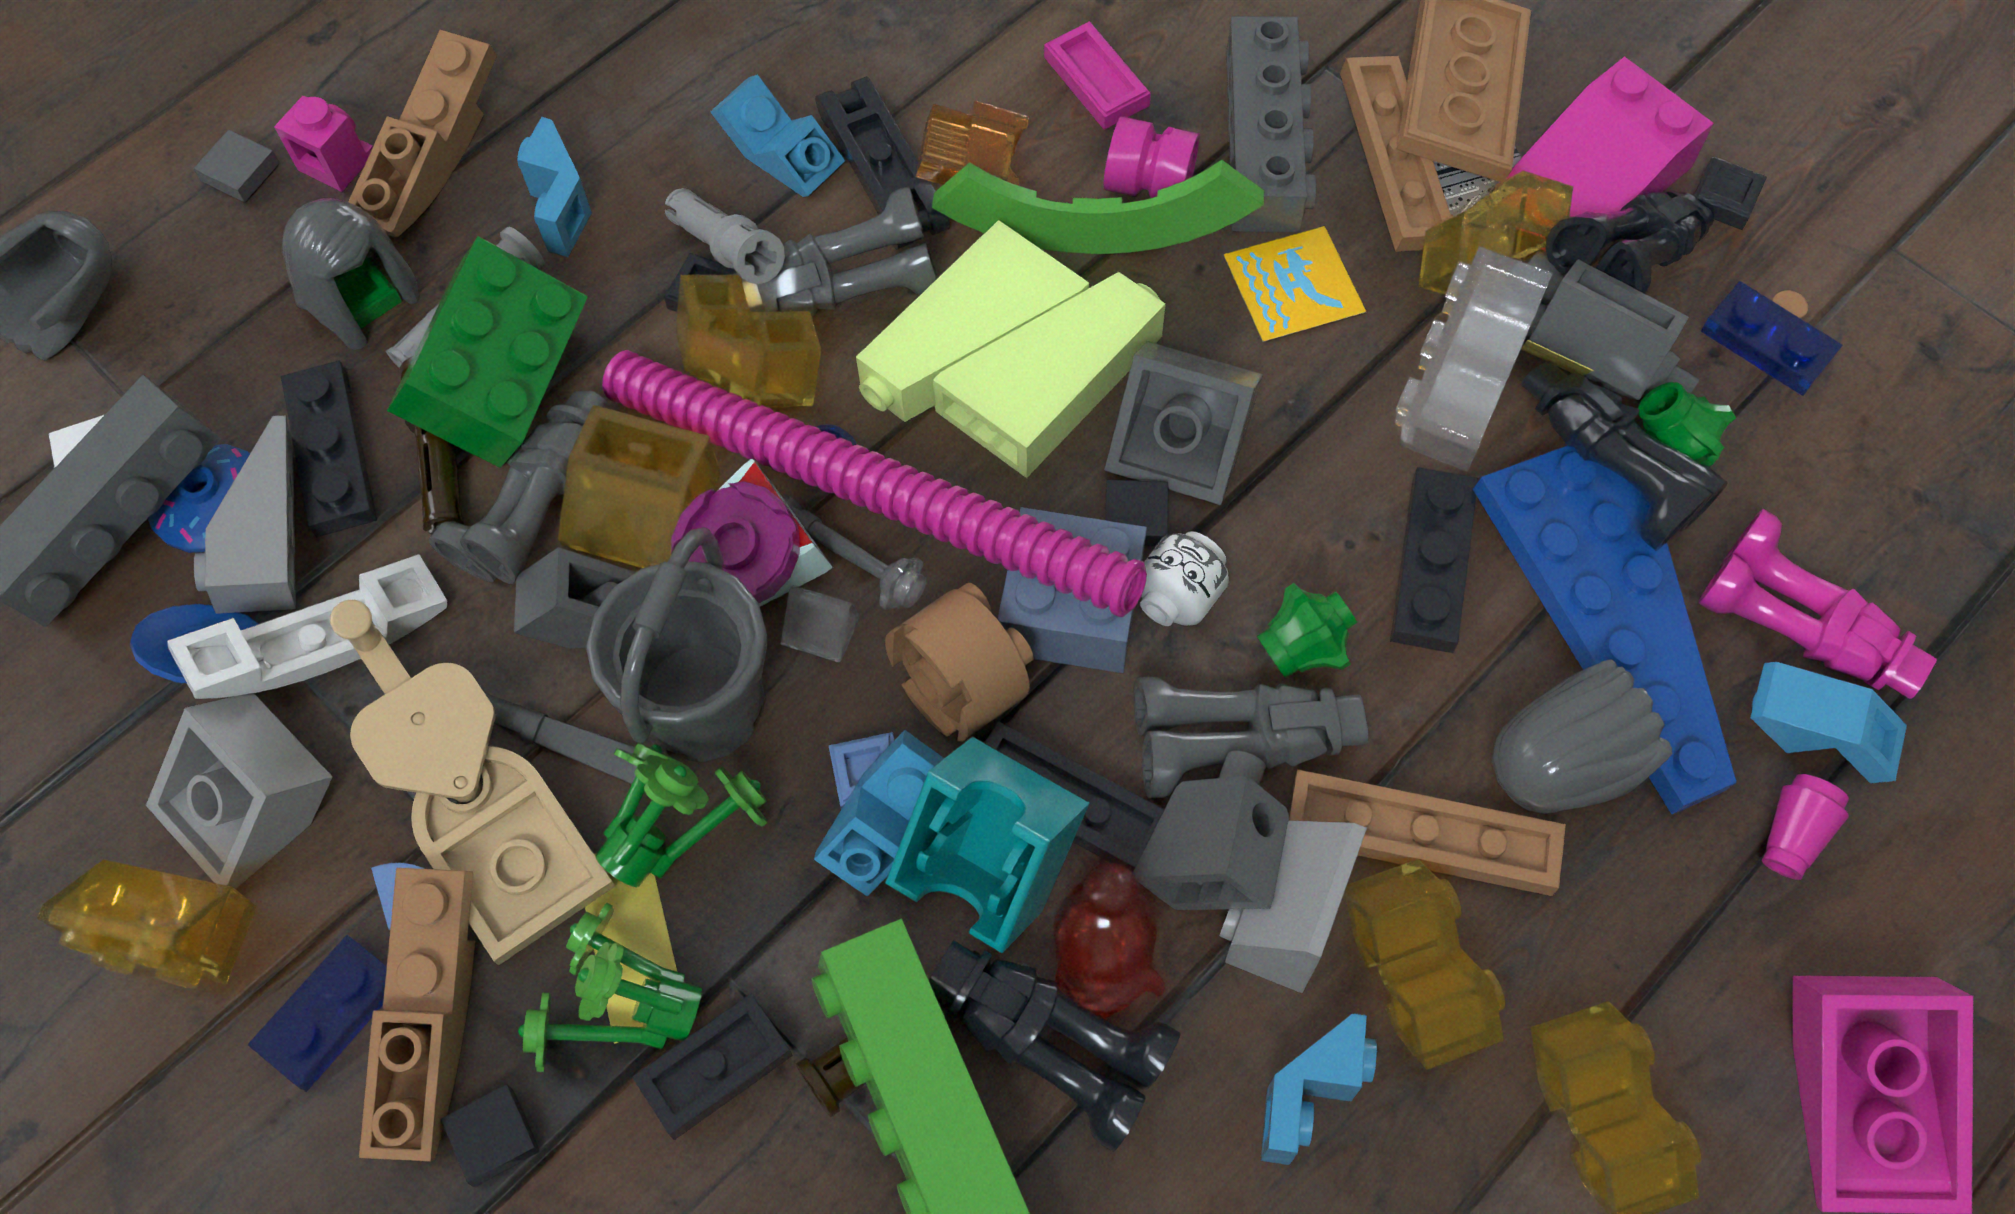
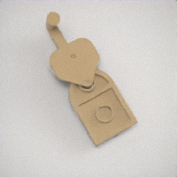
[330,600,615,965]

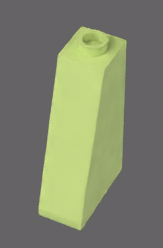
[856,220,1089,422]
[933,272,1165,478]

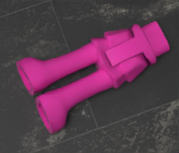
[1699,508,1937,699]

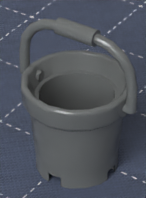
[586,527,767,762]

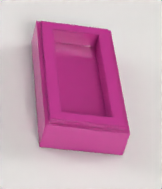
[1044,21,1151,130]

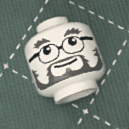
[1140,531,1229,626]

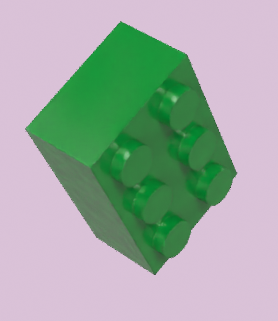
[387,236,588,468]

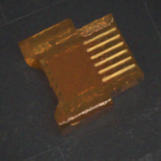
[916,100,1029,186]

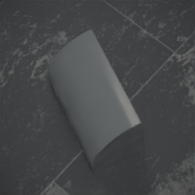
[1529,259,1689,400]

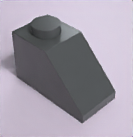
[514,547,636,649]

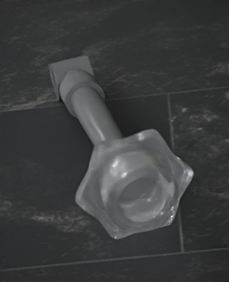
[782,494,927,609]

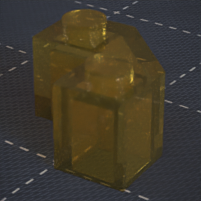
[1418,170,1573,301]
[676,275,821,408]
[1344,859,1506,1070]
[1531,1001,1701,1214]

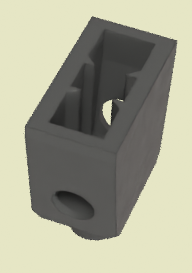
[1132,751,1289,910]

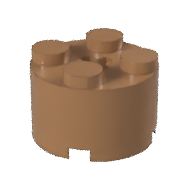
[885,583,1033,742]

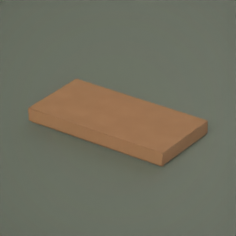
[1396,0,1531,183]

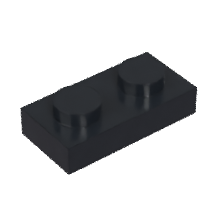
[632,993,793,1140]

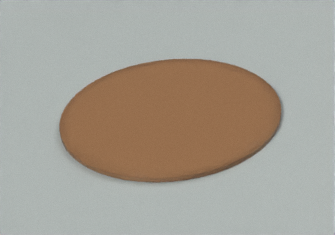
[1772,290,1808,320]

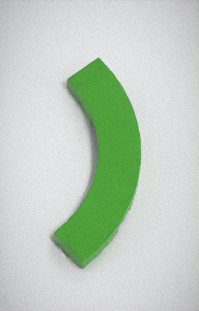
[932,160,1264,254]

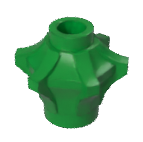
[1638,382,1736,467]
[1257,583,1357,679]

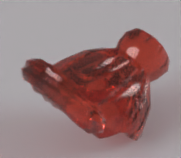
[1053,863,1165,1019]

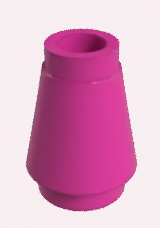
[1762,774,1849,880]

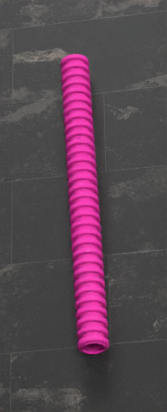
[602,350,1147,617]

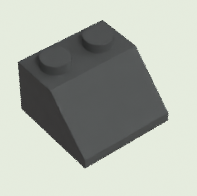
[1104,341,1263,505]

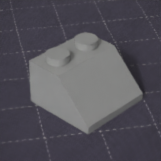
[146,693,332,893]
[1219,821,1367,993]

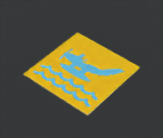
[1223,226,1366,342]

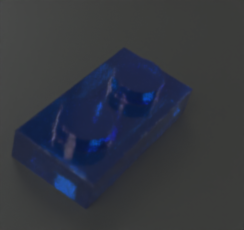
[1701,281,1843,396]
[247,935,387,1092]

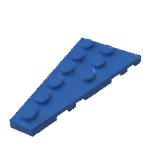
[1473,446,1737,815]

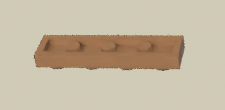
[1340,56,1457,252]
[1288,770,1566,896]

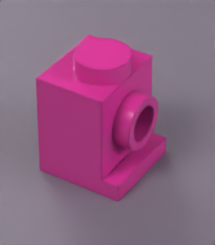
[274,95,373,192]

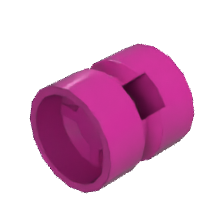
[1104,116,1200,198]

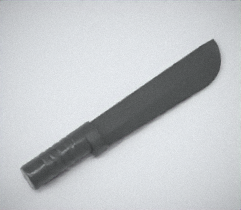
[485,693,690,784]

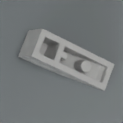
[194,415,296,614]

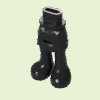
[1546,191,1714,294]
[1521,360,1728,551]
[929,940,1181,1152]

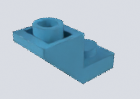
[710,74,845,197]
[517,117,592,257]
[1750,662,1907,783]
[814,730,944,896]
[1261,1014,1377,1165]

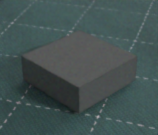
[193,129,280,202]

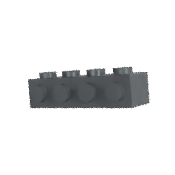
[1226,16,1316,232]
[0,375,221,627]

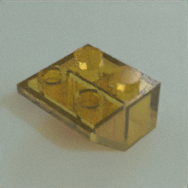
[558,405,721,568]
[36,859,257,988]

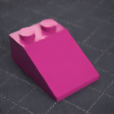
[1495,56,1714,235]
[1793,976,1973,1214]

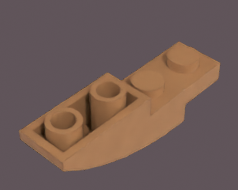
[348,30,497,237]
[359,868,475,1161]

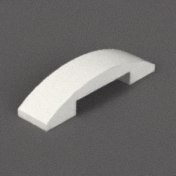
[167,554,447,699]

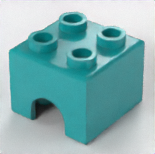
[885,737,1089,953]

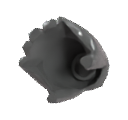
[282,198,419,350]
[0,211,112,361]
[1491,659,1673,814]

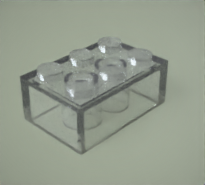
[1394,246,1553,472]

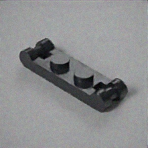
[815,76,950,250]

